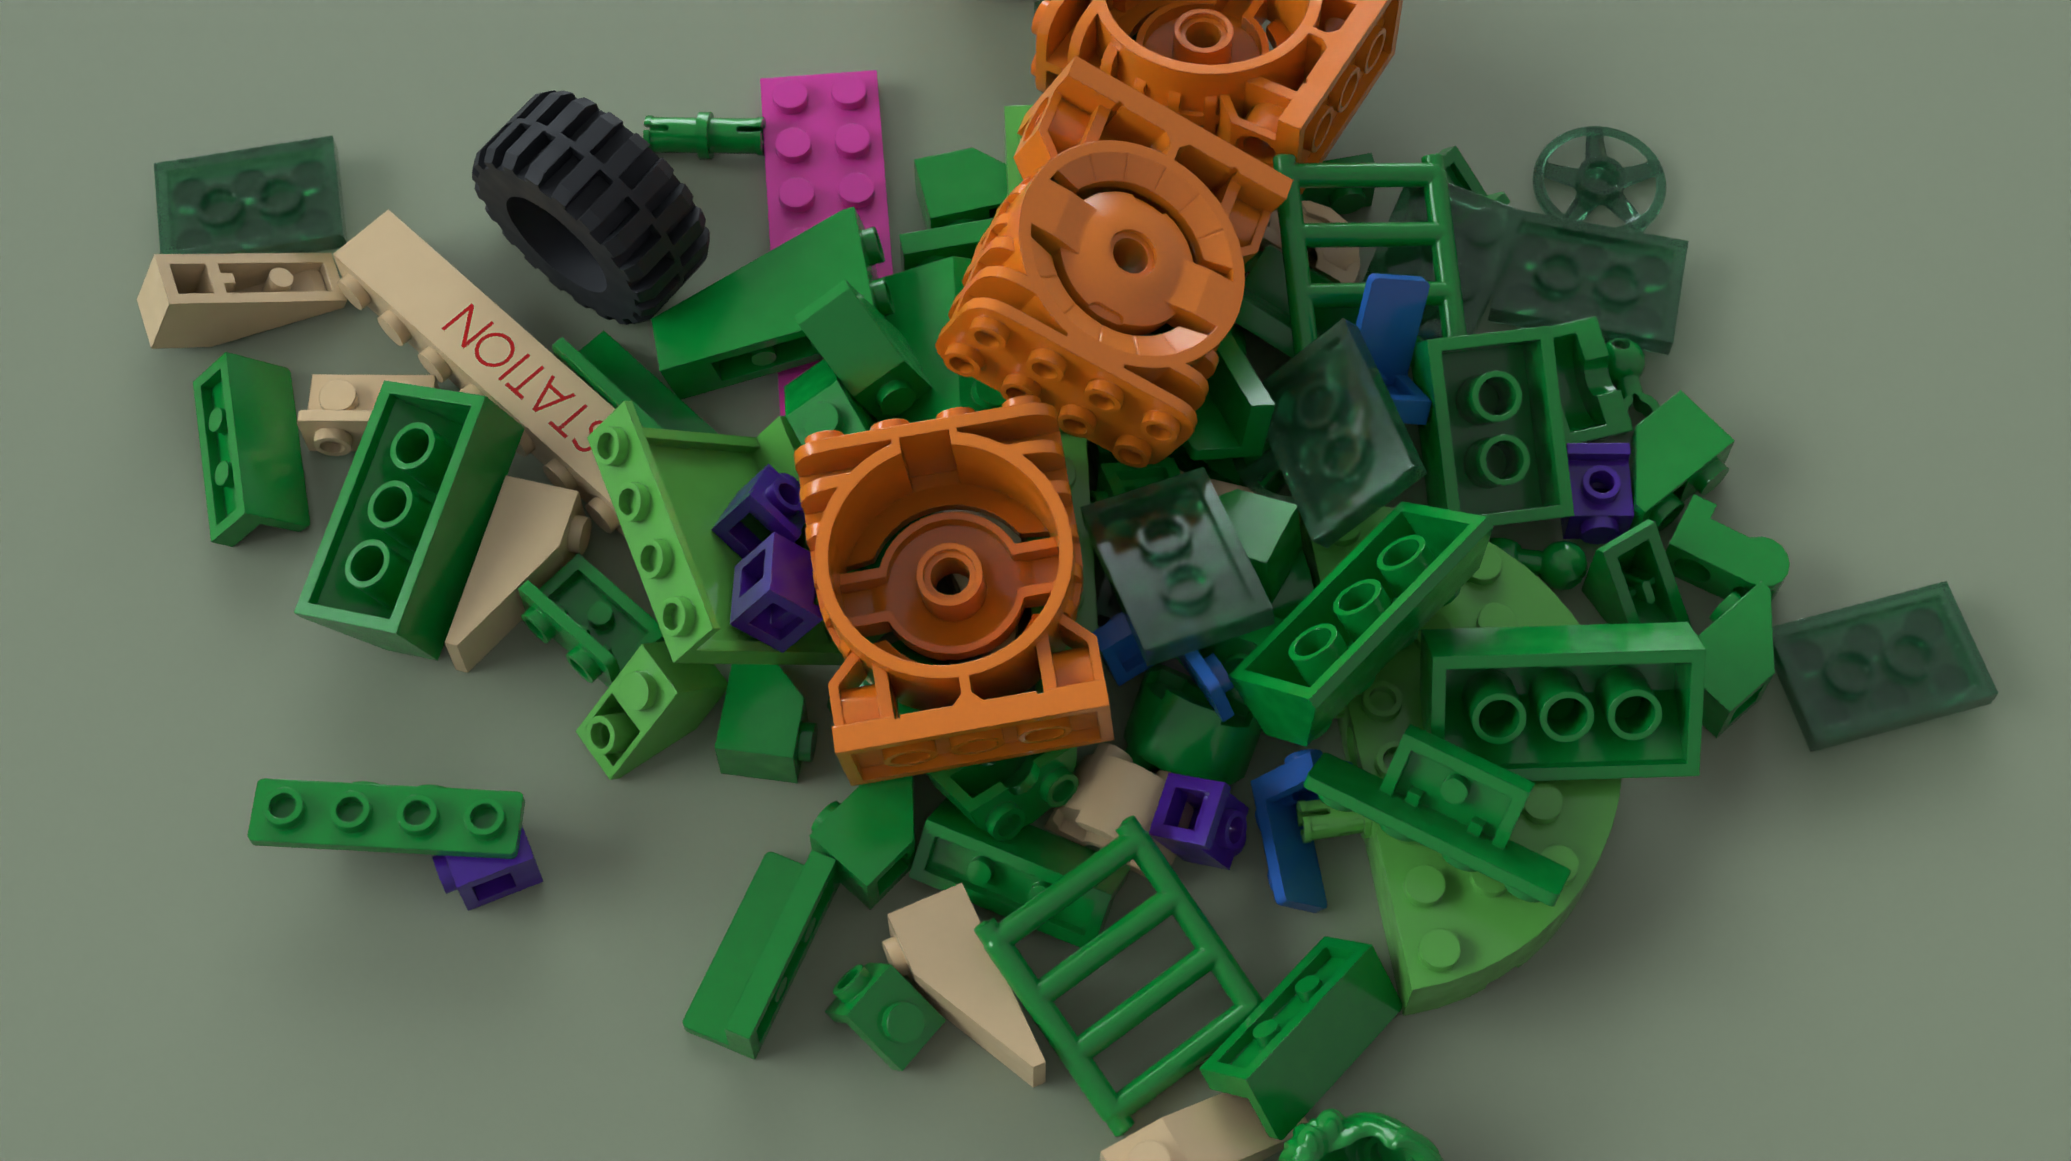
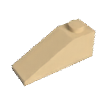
[137,253,347,349]
[445,475,592,673]
[882,883,1046,1088]
[1100,1093,1308,1161]

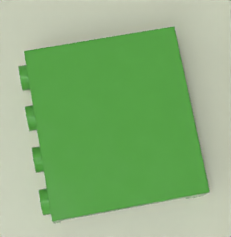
[587,401,886,665]

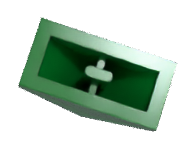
[1581,519,1692,628]

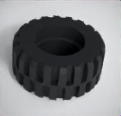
[472,90,710,325]

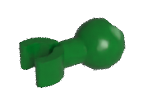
[1605,338,1660,435]
[1490,538,1588,591]

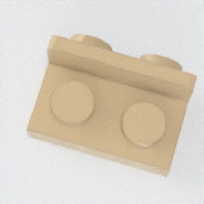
[297,374,440,456]

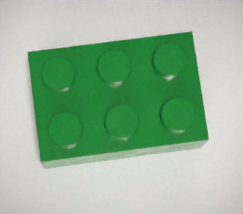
[1411,325,1575,526]

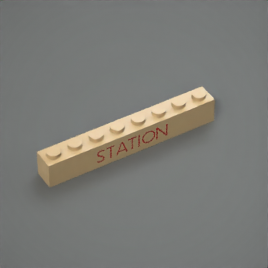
[333,209,625,537]

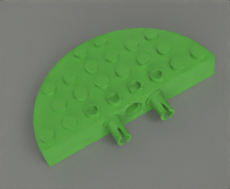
[1296,503,1621,1016]

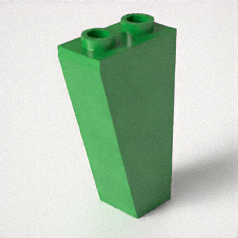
[651,207,895,400]

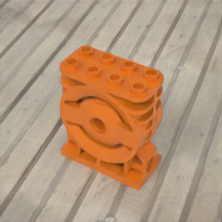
[1031,0,1403,194]
[935,56,1293,468]
[794,395,1114,786]

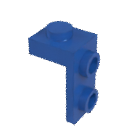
[1340,273,1432,429]
[1092,593,1234,722]
[1250,749,1352,913]

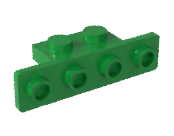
[1303,724,1571,906]
[247,778,525,859]

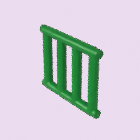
[1273,153,1467,379]
[974,815,1263,1137]

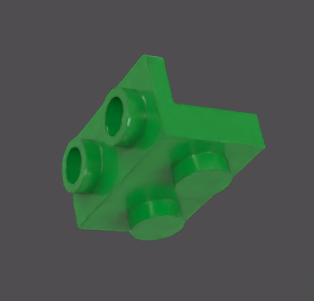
[518,553,665,688]

